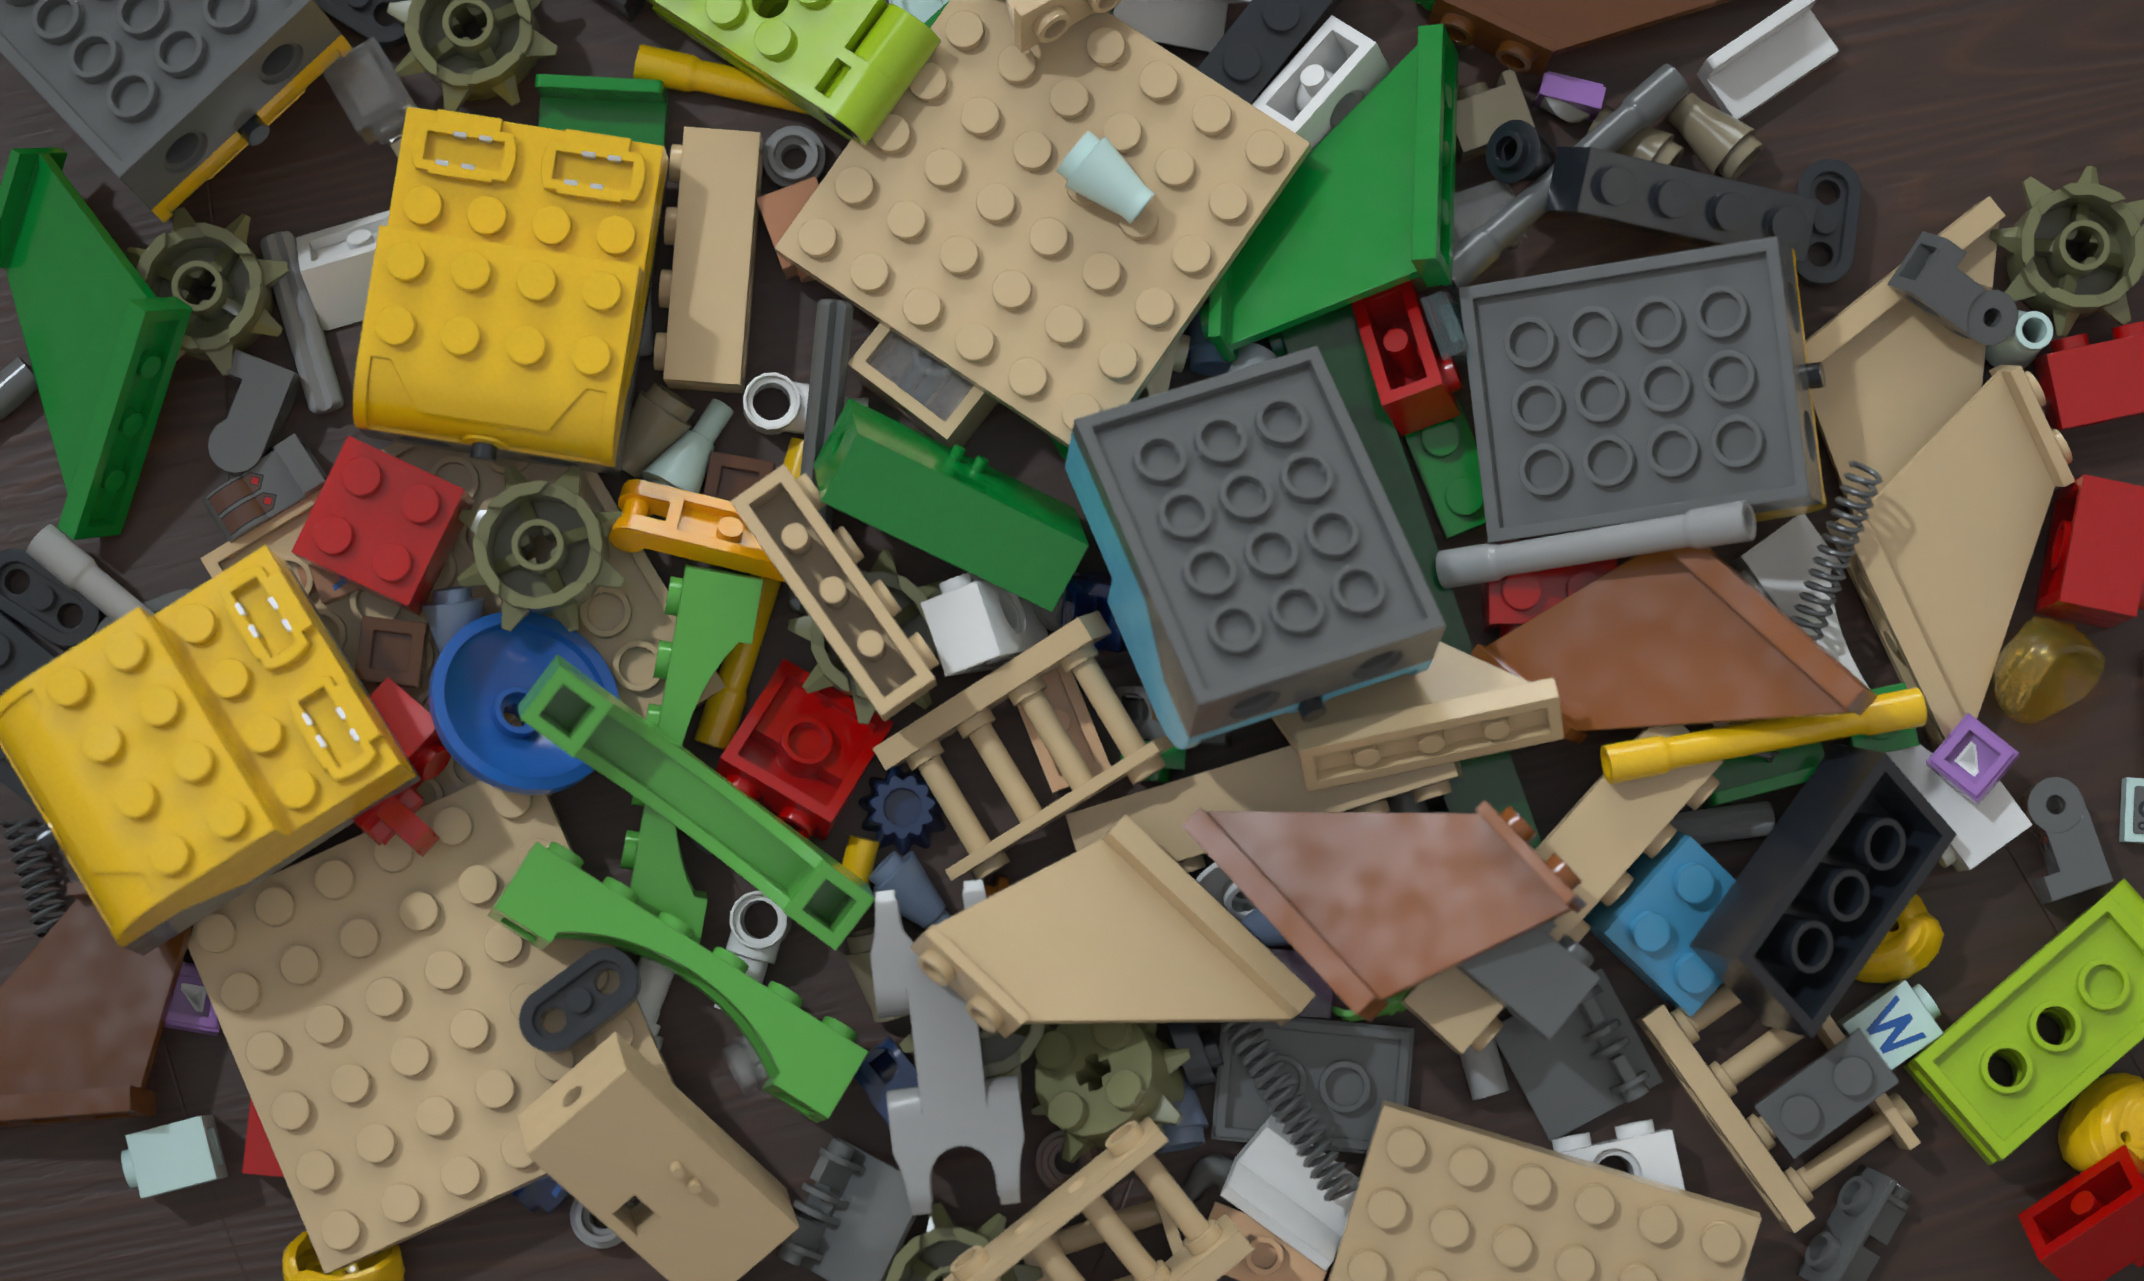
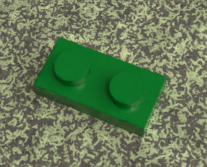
[1402,398,1486,541]

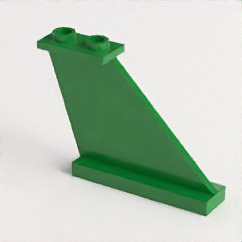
[1201,24,1458,362]
[0,147,193,540]

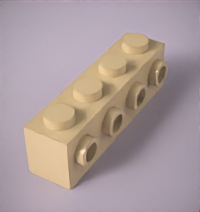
[654,127,765,394]
[730,464,940,722]

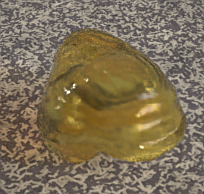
[1993,616,2105,724]

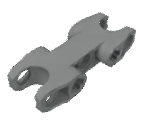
[870,879,1025,1215]

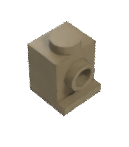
[1456,69,1535,164]

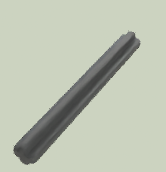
[788,299,854,615]

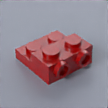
[716,659,894,841]

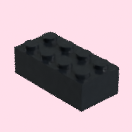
[1689,743,1957,1039]

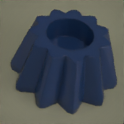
[858,766,946,855]

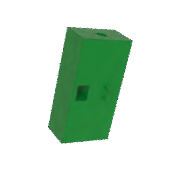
[813,398,1089,612]

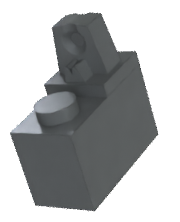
[1455,918,1600,1040]

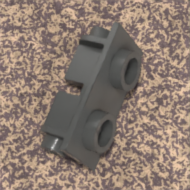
[1796,1164,1911,1281]

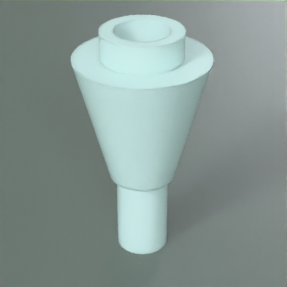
[641,399,734,494]

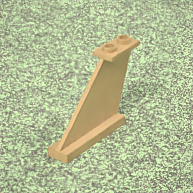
[1805,196,2005,515]
[1826,365,2075,752]
[1271,642,1564,792]
[909,814,1316,1038]

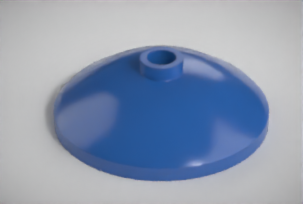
[429,612,619,795]

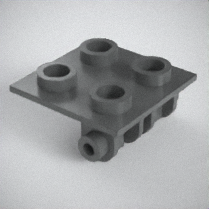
[1495,968,1664,1142]
[776,1137,917,1281]

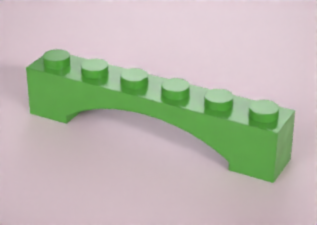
[620,564,763,951]
[518,654,875,951]
[487,842,868,1123]

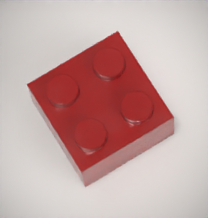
[291,435,475,616]
[2033,474,2144,629]

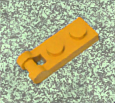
[609,479,784,582]

